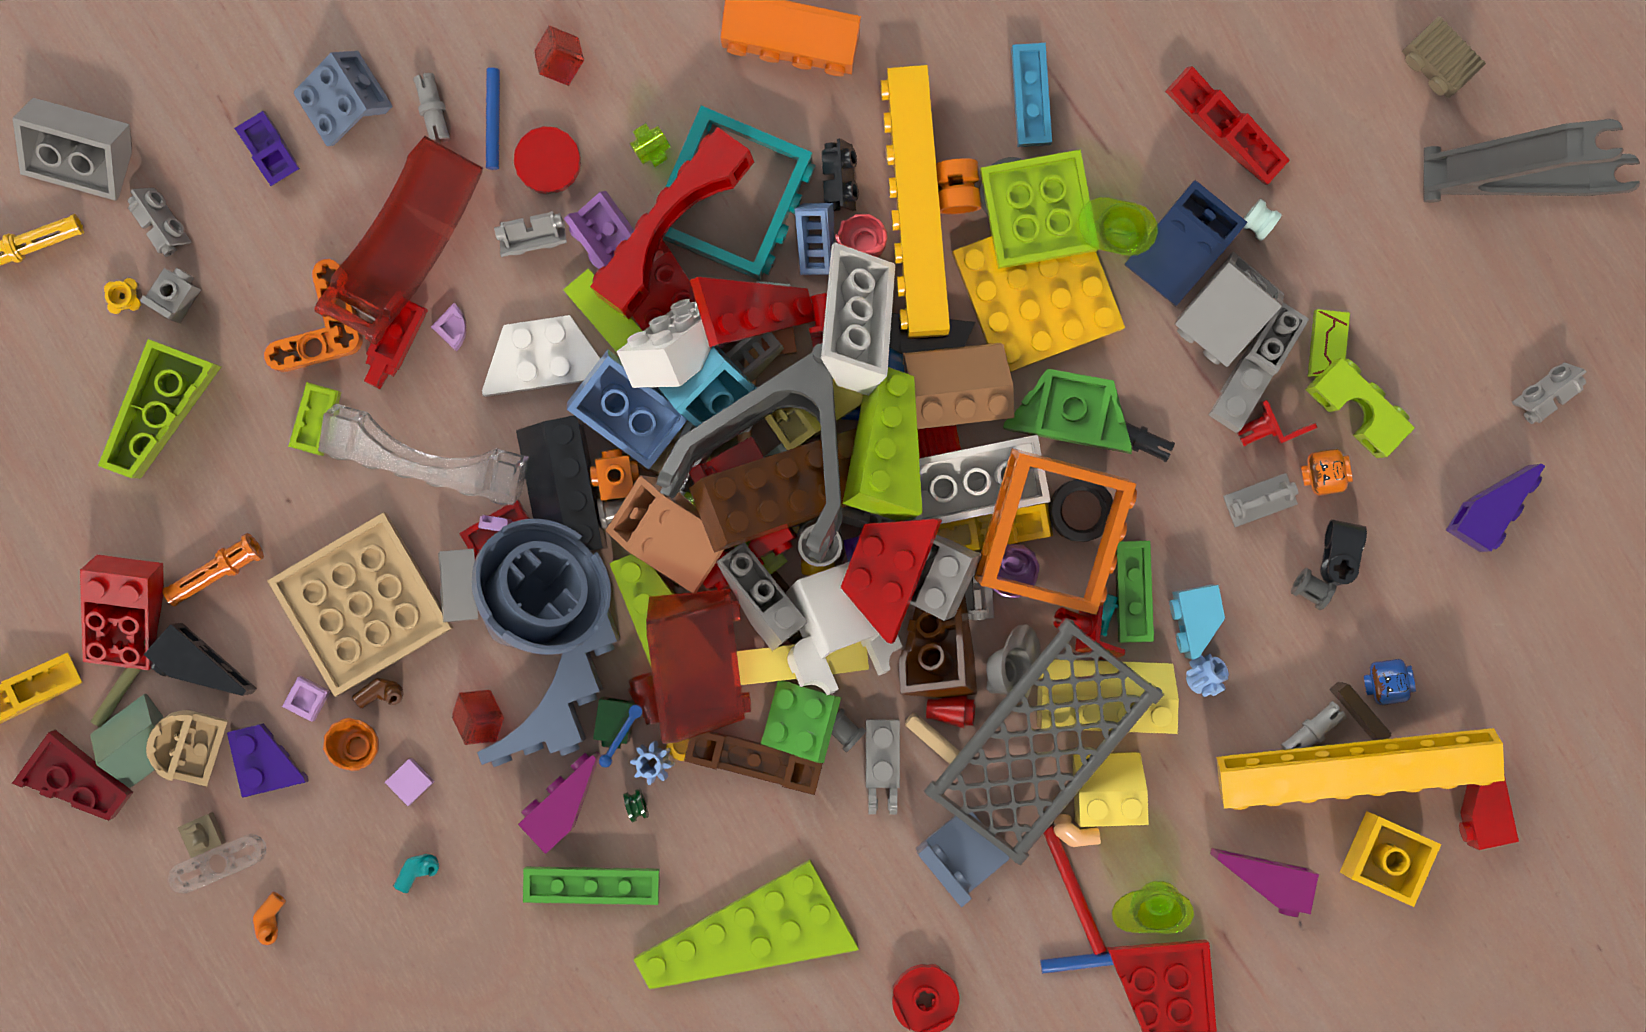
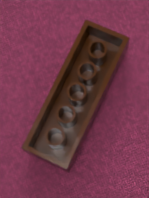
[689,428,857,553]

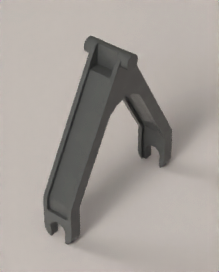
[1424,119,1640,203]
[657,343,843,562]

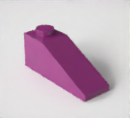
[1210,848,1319,917]

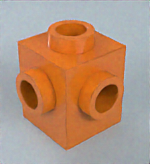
[590,448,639,501]

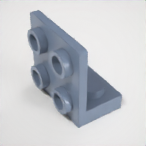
[294,51,393,146]
[916,812,1009,908]

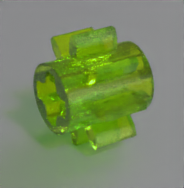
[629,123,671,167]

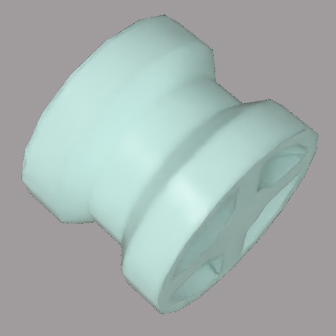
[1243,198,1282,241]

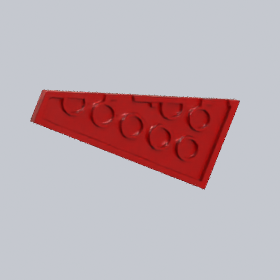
[1106,939,1217,1032]

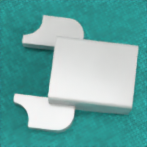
[786,562,903,695]

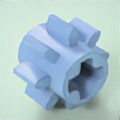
[1186,654,1229,697]
[630,741,675,785]

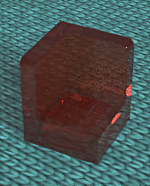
[534,25,584,86]
[452,690,504,745]

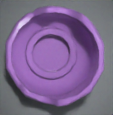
[992,544,1040,598]

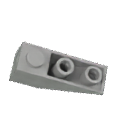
[717,543,807,651]

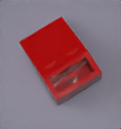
[80,555,164,670]

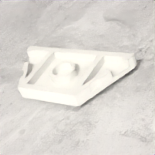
[482,315,600,397]

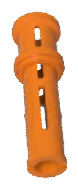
[162,533,264,606]

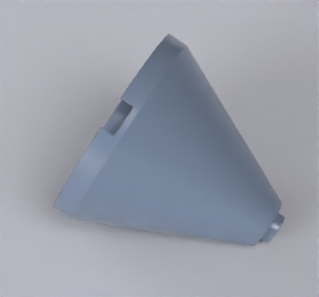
[471,519,611,655]

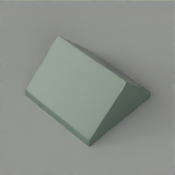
[90,694,164,788]

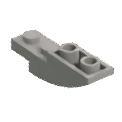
[1208,302,1309,433]

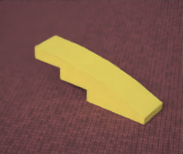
[730,641,869,686]

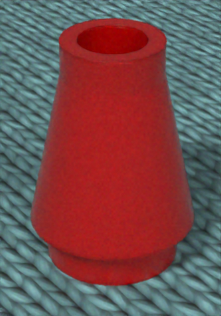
[926,696,976,729]

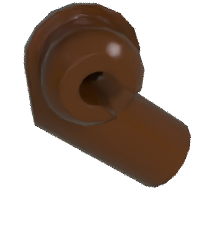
[352,678,404,709]

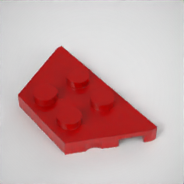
[840,518,942,644]

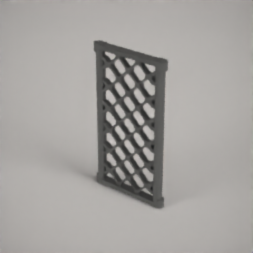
[924,618,1164,865]

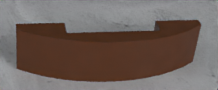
[684,728,823,795]

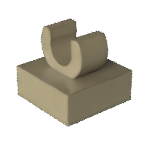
[178,812,226,858]

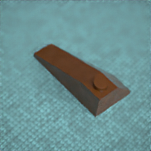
[899,594,977,698]

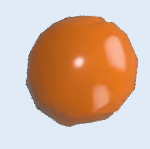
[323,718,379,771]

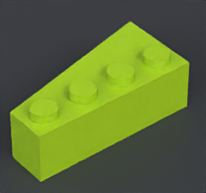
[98,339,222,479]
[843,367,922,521]
[609,554,725,689]

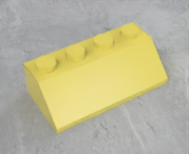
[1037,659,1179,734]

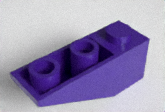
[1446,463,1545,552]

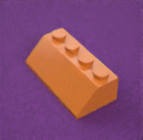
[720,0,861,76]

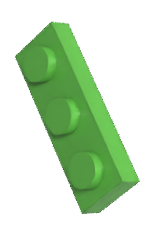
[1115,541,1154,643]

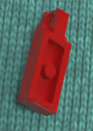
[364,295,428,389]

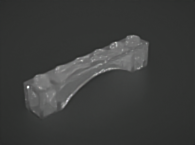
[318,404,529,505]

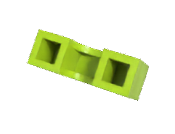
[1305,358,1415,458]

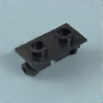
[821,138,859,211]

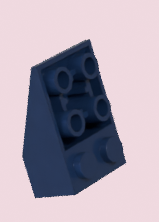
[1124,180,1248,307]

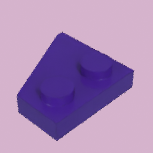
[227,723,309,798]

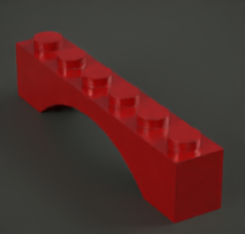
[590,127,754,320]

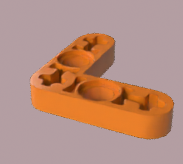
[264,259,363,372]

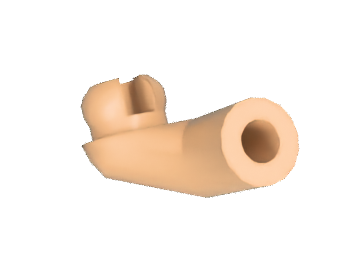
[1053,814,1101,847]

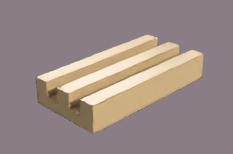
[905,712,960,764]

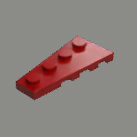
[690,277,815,347]

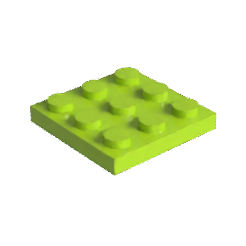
[980,149,1099,269]

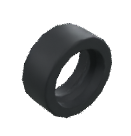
[1049,479,1113,542]

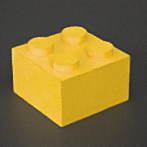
[1340,811,1441,907]

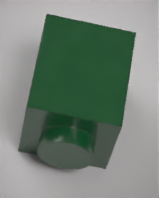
[593,697,636,749]

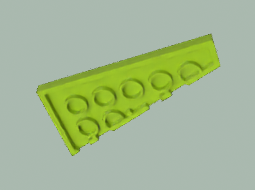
[633,859,859,989]

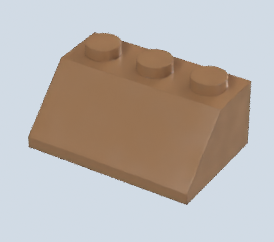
[903,343,1014,429]

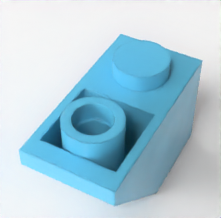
[1169,585,1225,659]

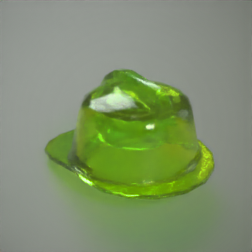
[1078,197,1158,255]
[1112,881,1194,934]

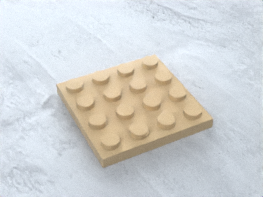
[267,512,454,697]

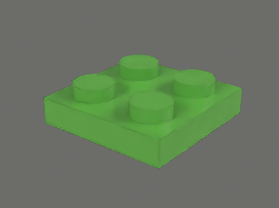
[761,680,841,763]

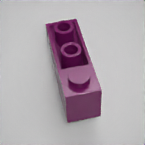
[518,751,600,854]

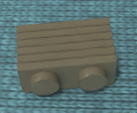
[1402,16,1486,98]

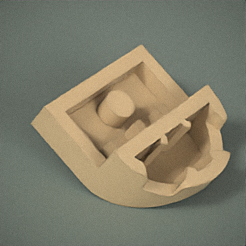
[146,710,228,787]

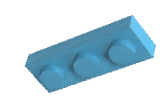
[1011,43,1052,147]

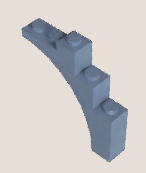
[477,609,621,767]

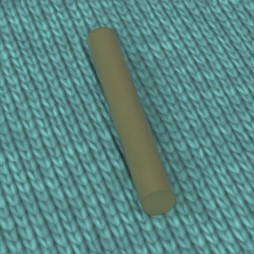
[91,640,145,727]

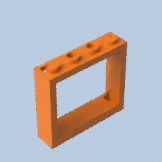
[974,448,1137,615]

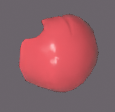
[835,214,887,257]

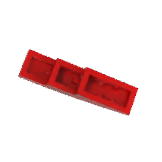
[1165,66,1290,185]

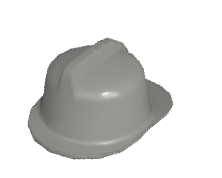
[986,625,1040,702]

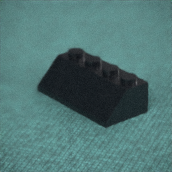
[516,415,607,552]

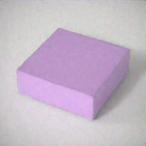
[282,676,330,722]
[385,758,435,806]

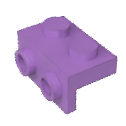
[564,191,635,269]

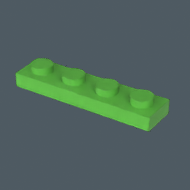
[523,866,660,905]

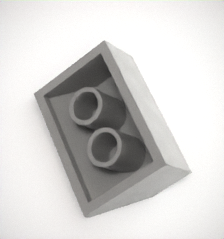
[13,98,132,201]

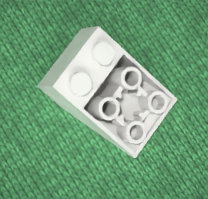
[617,299,712,388]

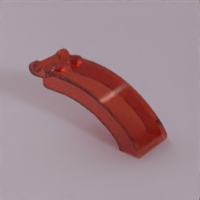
[314,136,483,345]

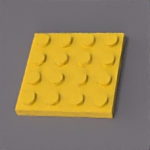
[952,236,1125,372]

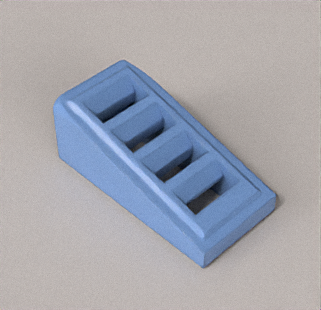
[795,203,834,275]

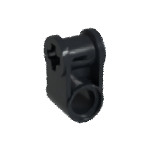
[1320,519,1367,586]

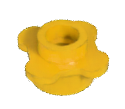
[104,278,141,314]

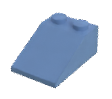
[567,349,687,469]

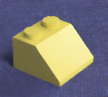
[1073,752,1149,827]

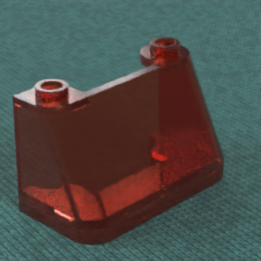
[646,589,752,744]

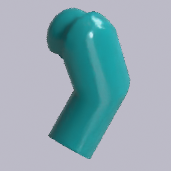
[393,854,439,893]

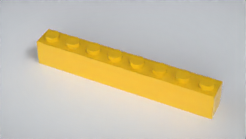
[881,65,950,339]
[1216,728,1505,810]

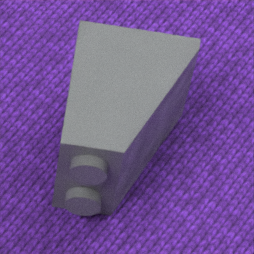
[1175,252,1284,367]

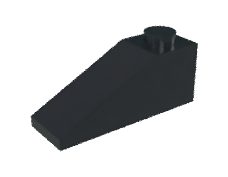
[144,623,257,696]

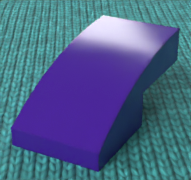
[234,111,300,186]

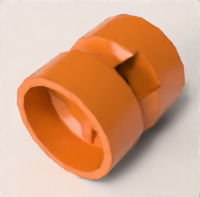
[936,158,981,214]

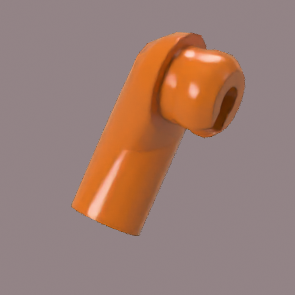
[253,892,286,945]

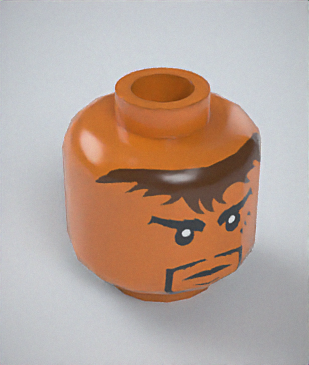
[1301,449,1353,495]

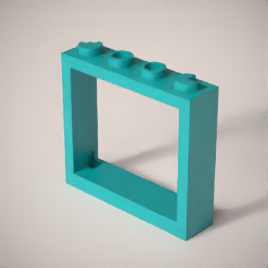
[663,105,816,281]

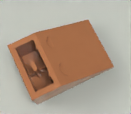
[606,475,724,594]

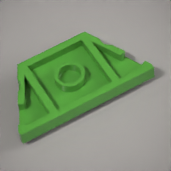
[1003,369,1132,454]

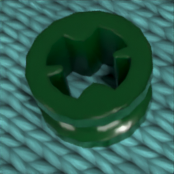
[623,788,649,823]

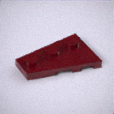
[11,729,133,821]

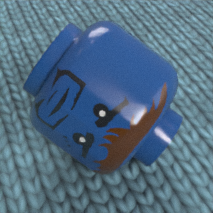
[1363,659,1416,705]

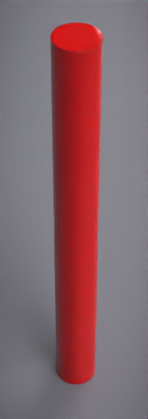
[1043,824,1107,955]

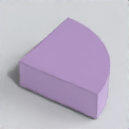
[431,303,466,351]
[478,515,513,531]

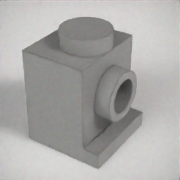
[140,267,201,323]

